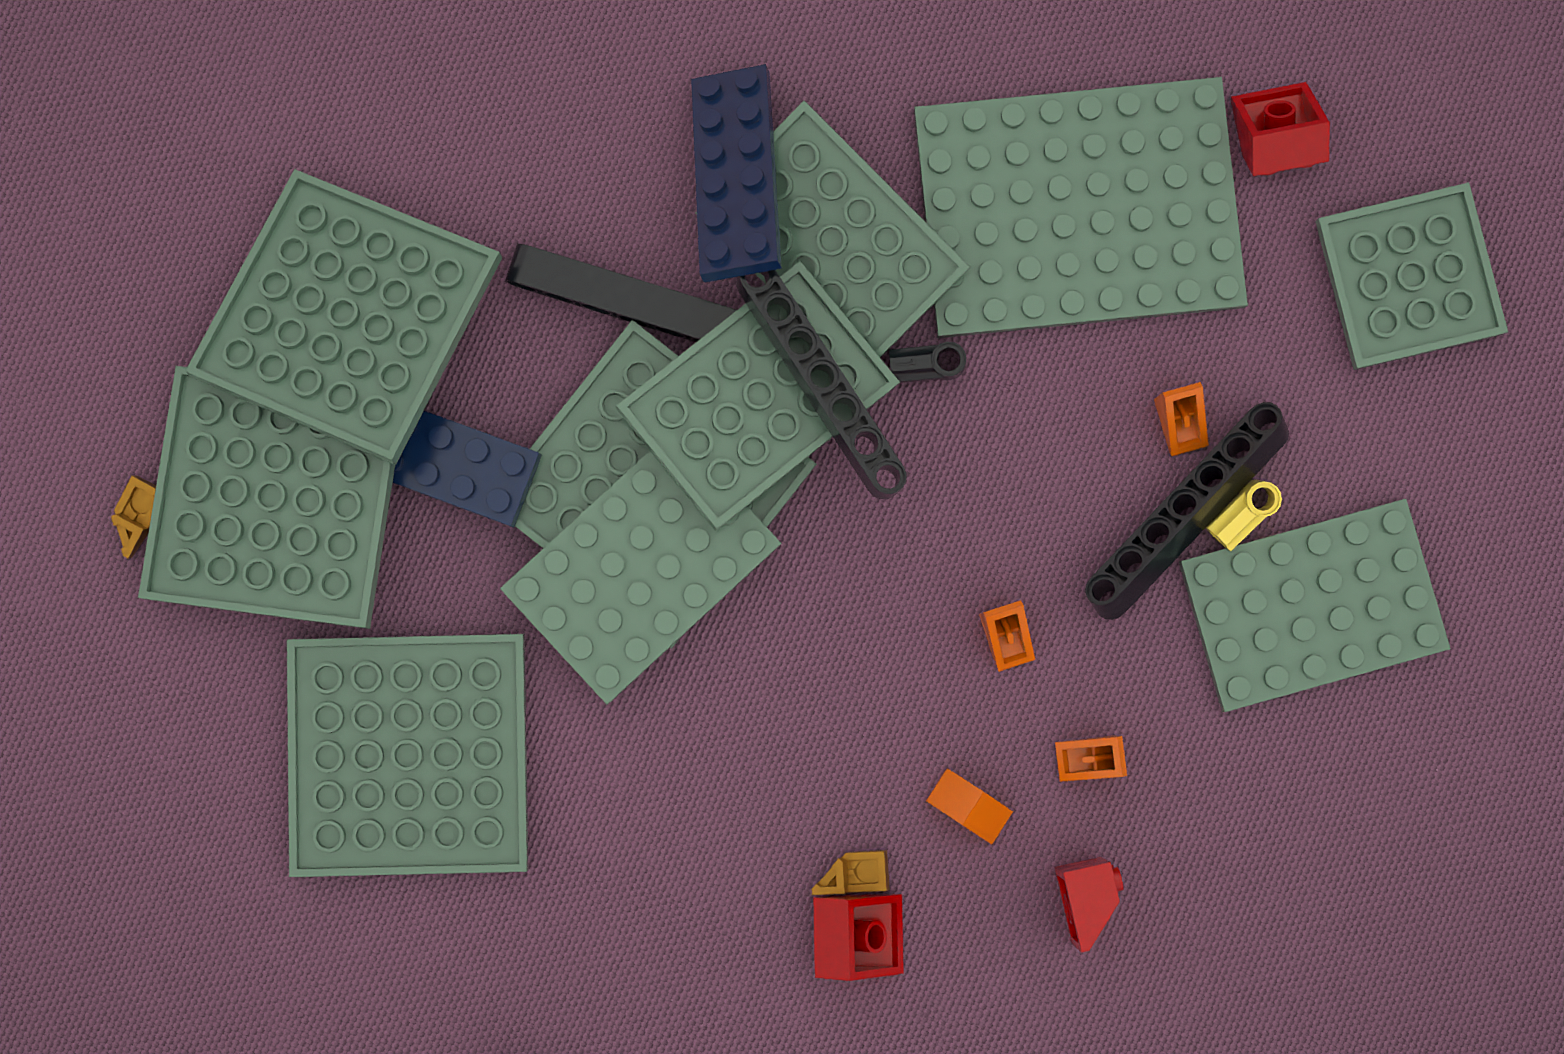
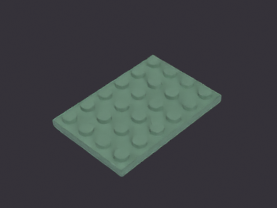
[695,101,971,358]
[616,261,900,531]
[500,451,782,705]
[1179,499,1451,712]

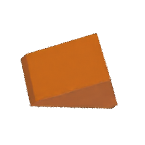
[1154,382,1209,456]
[979,600,1035,672]
[1055,735,1127,782]
[926,768,1013,844]

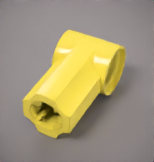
[1206,480,1282,552]

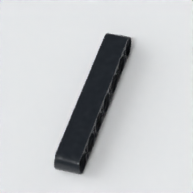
[505,244,737,342]
[736,270,907,499]
[1085,402,1289,620]

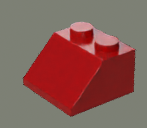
[1231,82,1330,176]
[1054,857,1124,952]
[813,894,904,981]

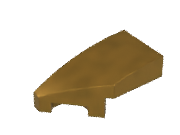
[111,475,156,559]
[811,850,890,895]

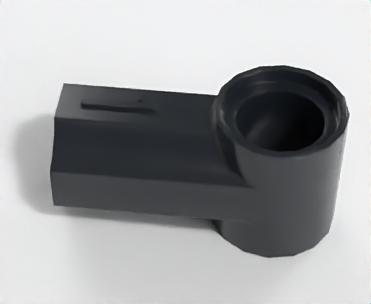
[889,341,967,383]

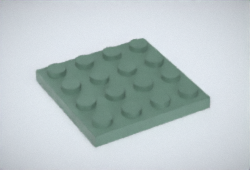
[1315,182,1508,370]

